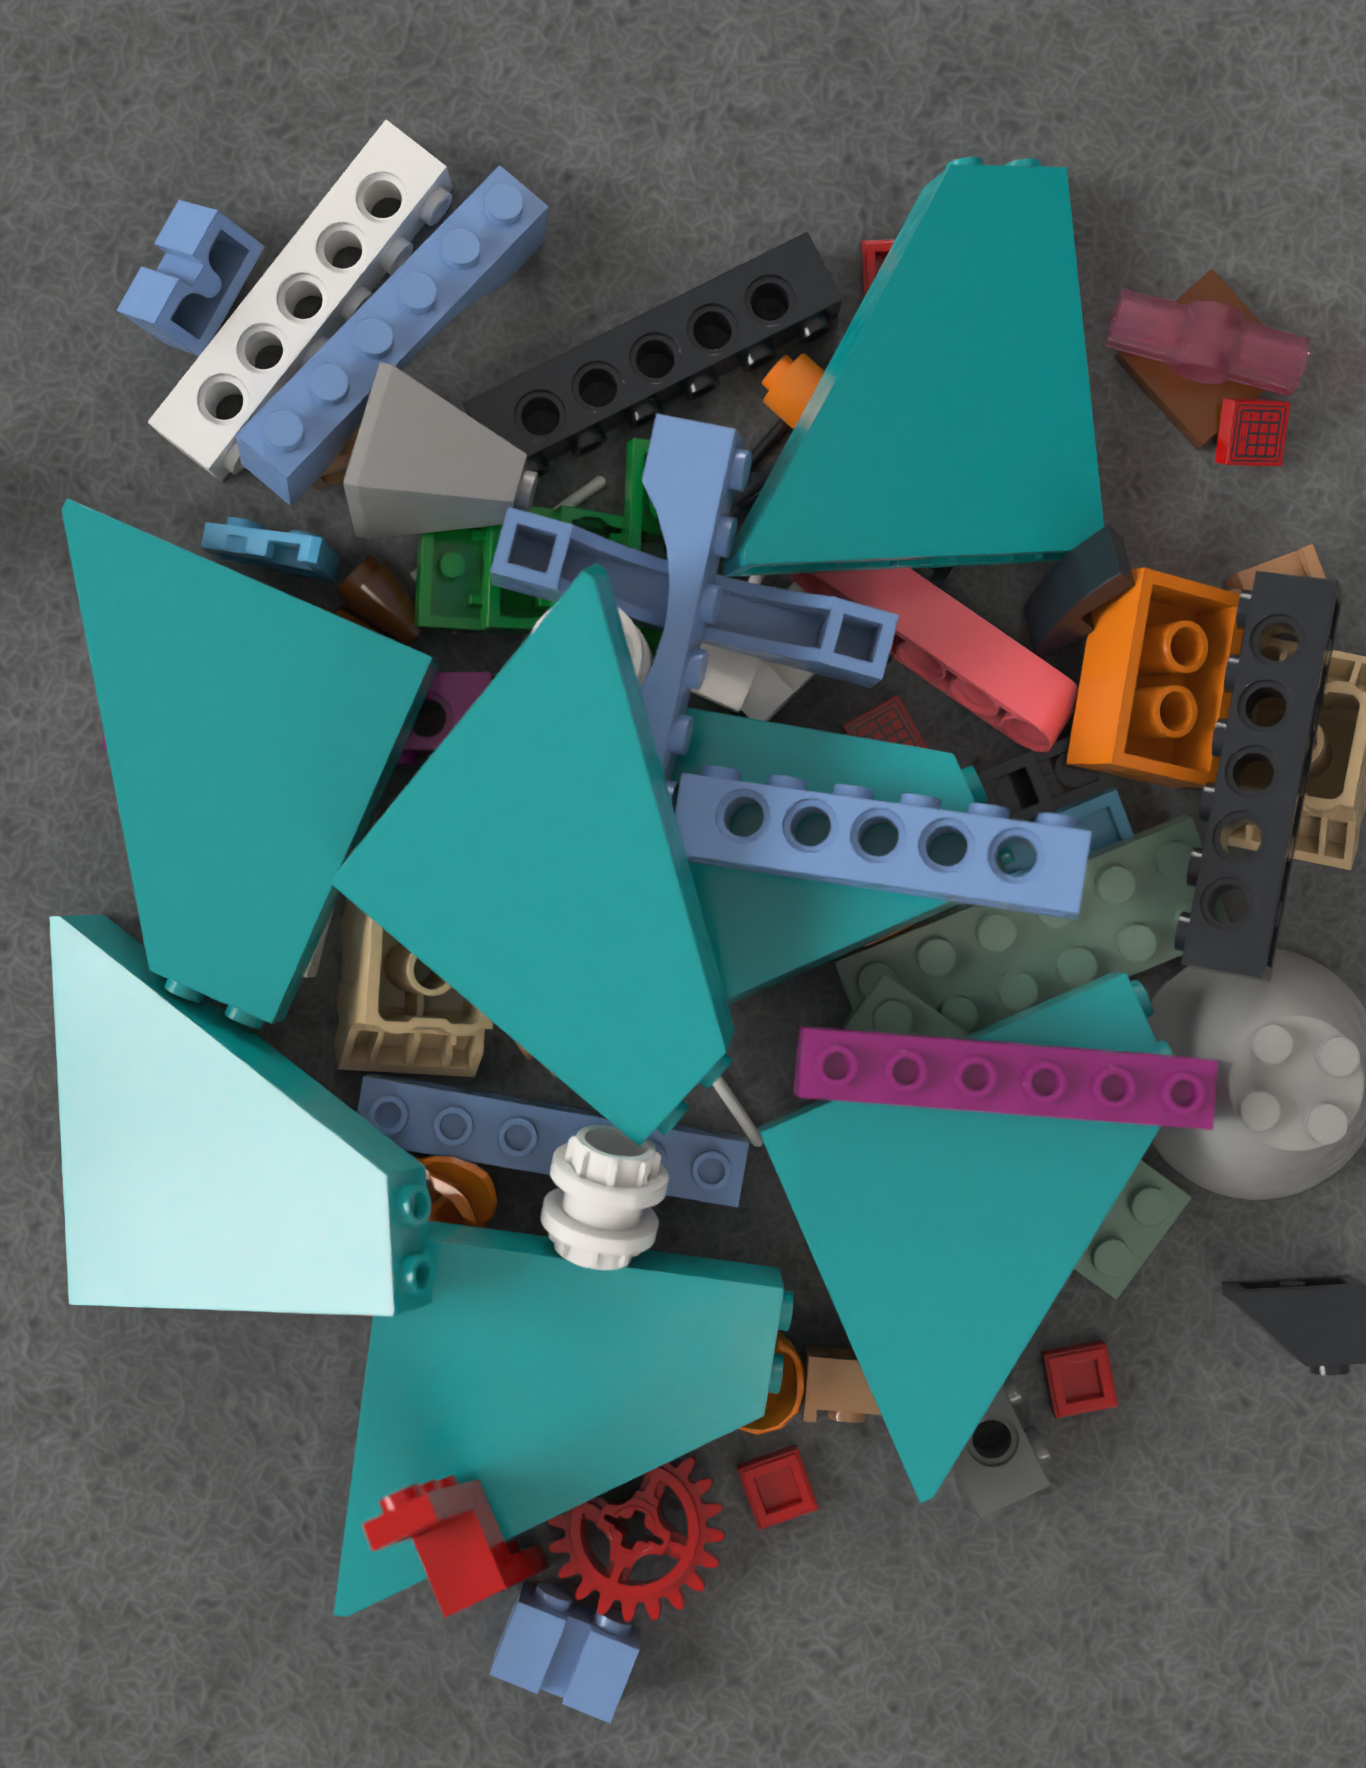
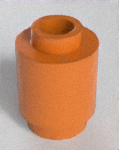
[761,353,825,430]

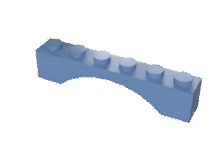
[236,165,549,506]
[640,414,752,812]
[490,507,899,689]

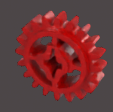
[547,1455,726,1622]

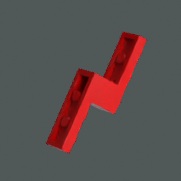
[362,1475,550,1618]

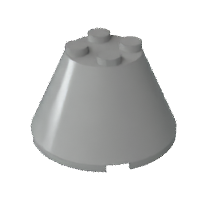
[1146,948,1366,1200]

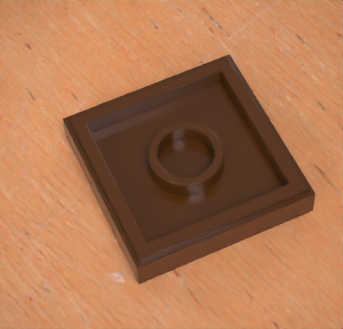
[1114,269,1296,451]

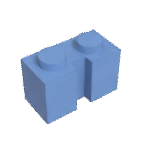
[116,200,265,356]
[489,1582,641,1723]

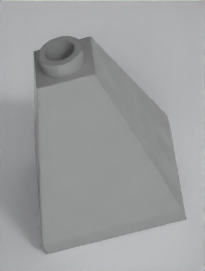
[343,362,538,539]

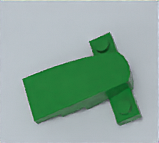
[414,438,668,662]

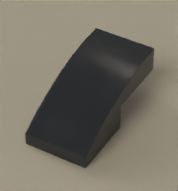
[1024,524,1135,660]
[976,736,1115,822]

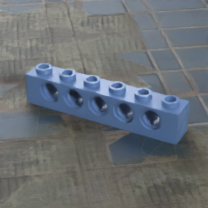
[675,765,1091,920]
[357,1072,749,1208]

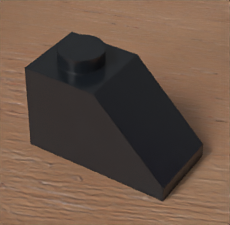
[1222,1275,1366,1376]

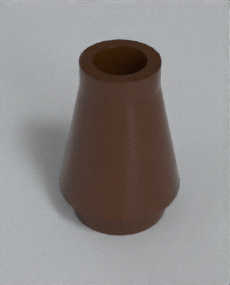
[336,555,424,646]

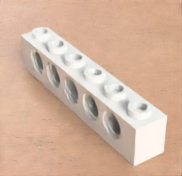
[148,120,453,482]

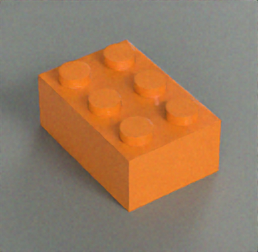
[1066,567,1244,788]

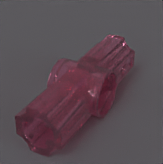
[1104,288,1310,397]

